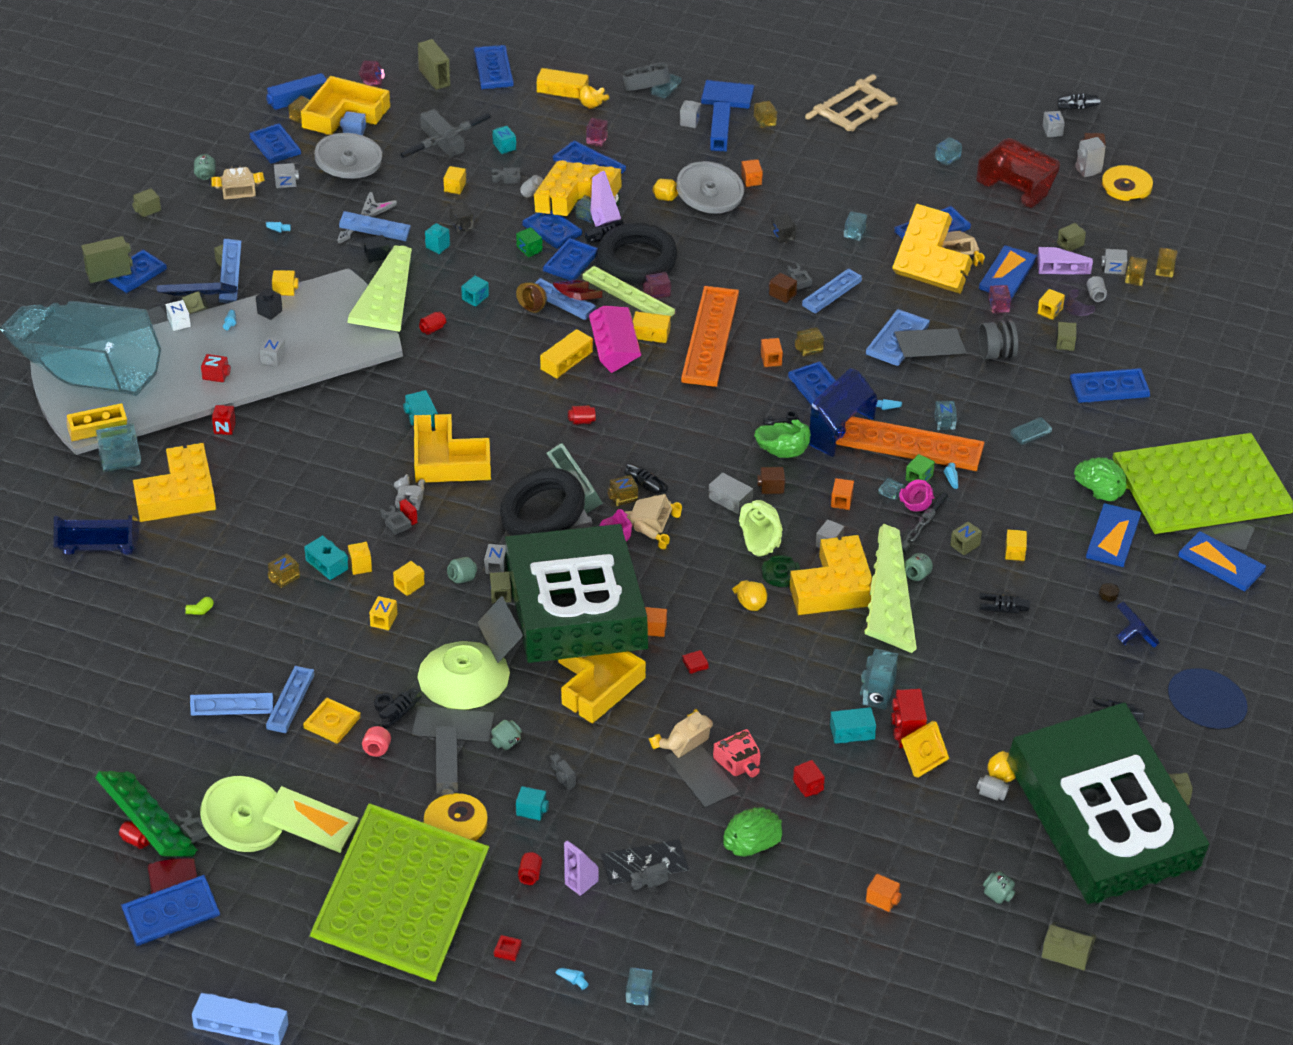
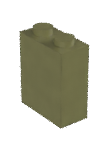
[418,39,450,90]
[81,236,133,283]

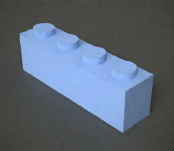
[192,993,289,1045]

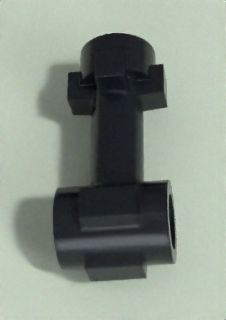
[763,411,799,426]

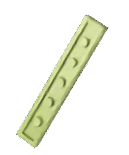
[583,266,675,316]

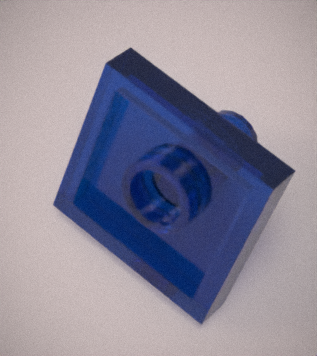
[1116,602,1160,648]

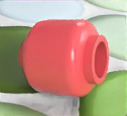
[362,726,391,757]

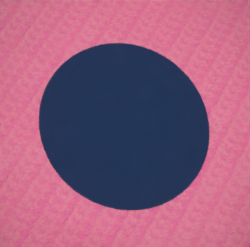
[1168,668,1248,729]

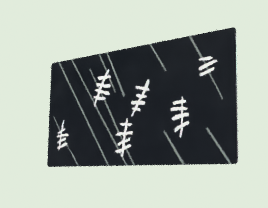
[601,840,689,885]

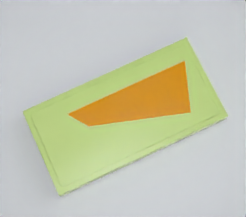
[263,786,359,853]

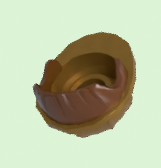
[516,282,547,313]

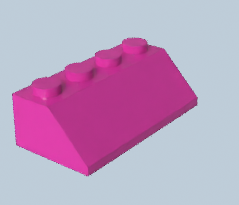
[589,306,641,373]

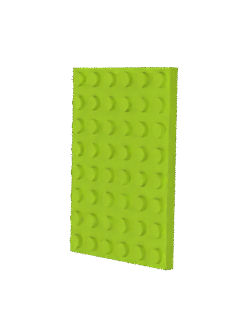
[1113,433,1293,534]
[310,803,489,982]

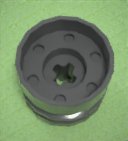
[978,319,1018,360]

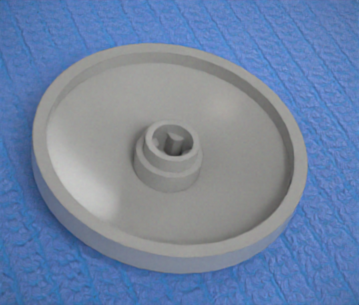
[315,133,382,179]
[676,161,744,213]

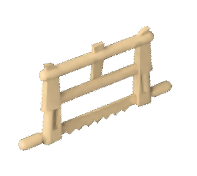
[805,74,898,131]

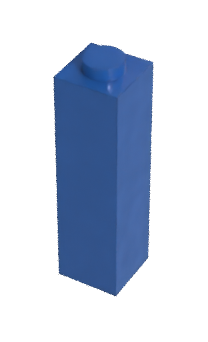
[266,73,327,110]
[710,102,730,151]

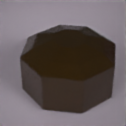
[1099,583,1120,602]

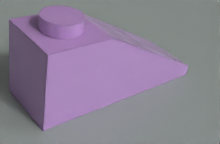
[591,171,621,226]
[1037,247,1093,274]
[564,841,598,896]

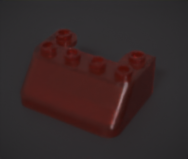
[976,138,1060,208]

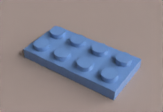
[866,309,930,366]

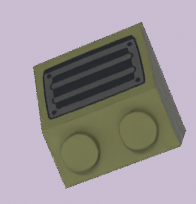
[1042,922,1096,970]

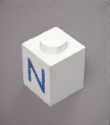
[166,300,191,331]

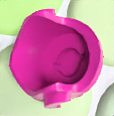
[899,479,935,512]
[599,509,632,541]

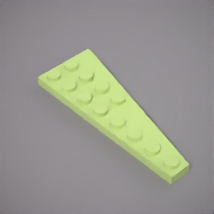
[347,245,412,332]
[865,524,917,653]

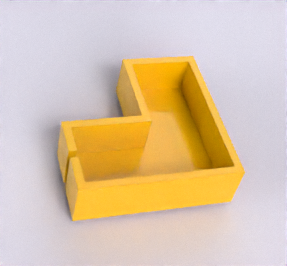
[301,76,390,135]
[534,161,622,216]
[892,204,973,294]
[414,414,491,483]
[133,443,216,522]
[790,535,872,615]
[558,651,646,724]

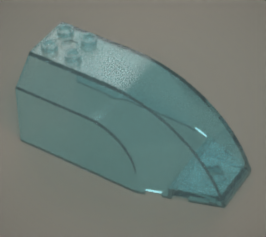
[0,301,161,396]

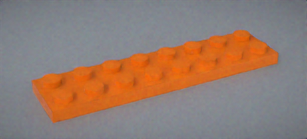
[681,286,739,387]
[831,414,984,471]

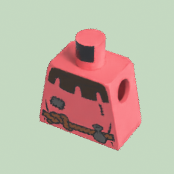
[713,729,760,778]

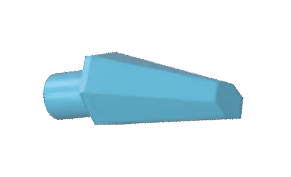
[266,222,291,233]
[223,310,236,330]
[873,399,902,410]
[943,463,958,489]
[555,968,589,990]

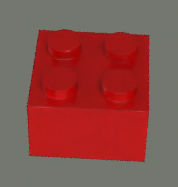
[891,689,927,748]

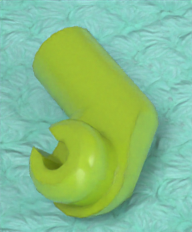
[185,597,214,615]

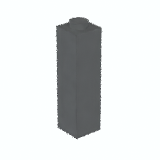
[420,109,465,158]
[436,726,458,797]

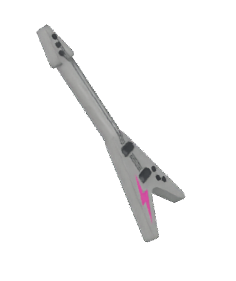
[338,192,397,244]

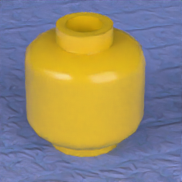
[653,179,678,201]

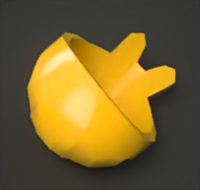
[580,84,609,109]
[732,580,767,611]
[987,751,1016,783]

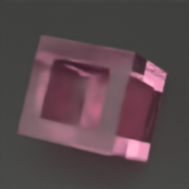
[358,61,385,86]
[586,118,607,146]
[643,272,671,299]
[988,285,1011,313]

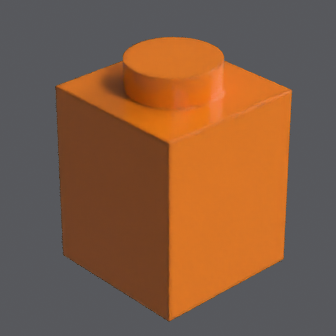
[741,160,763,187]
[761,338,783,367]
[831,478,854,510]
[645,607,667,637]
[866,874,902,912]

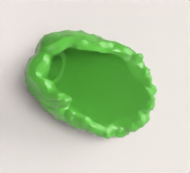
[754,419,811,458]
[1074,457,1127,501]
[723,807,782,857]

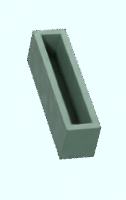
[547,443,603,513]

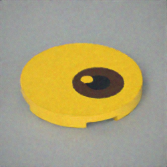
[1102,165,1153,201]
[424,793,487,841]

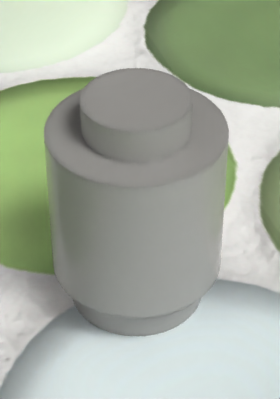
[520,175,543,198]
[1086,276,1107,302]
[976,775,1009,801]

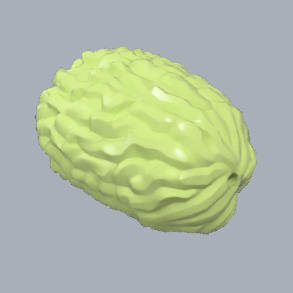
[739,500,783,556]

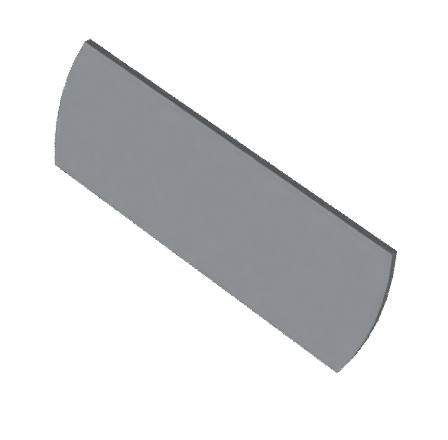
[30,268,403,455]

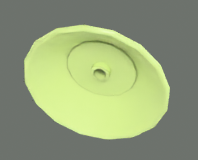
[417,641,510,710]

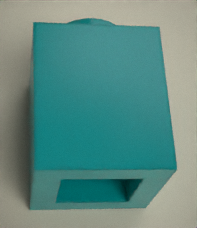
[492,126,516,154]
[425,223,450,254]
[461,276,489,307]
[516,786,549,821]

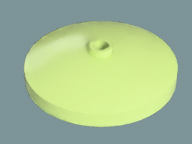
[200,776,283,852]

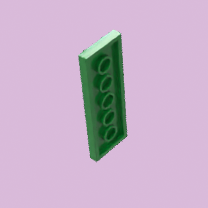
[96,771,197,857]

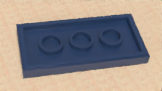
[157,282,237,296]

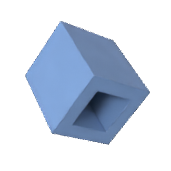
[340,111,366,136]

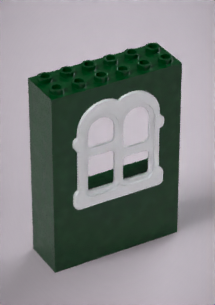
[505,524,648,663]
[1007,702,1210,904]

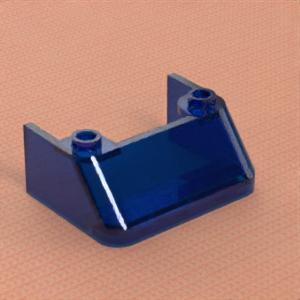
[809,368,878,457]
[53,515,140,554]

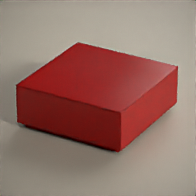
[400,499,418,526]
[682,650,709,674]
[494,935,522,961]

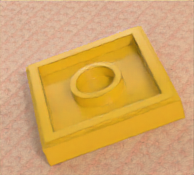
[303,697,361,744]
[901,721,949,777]

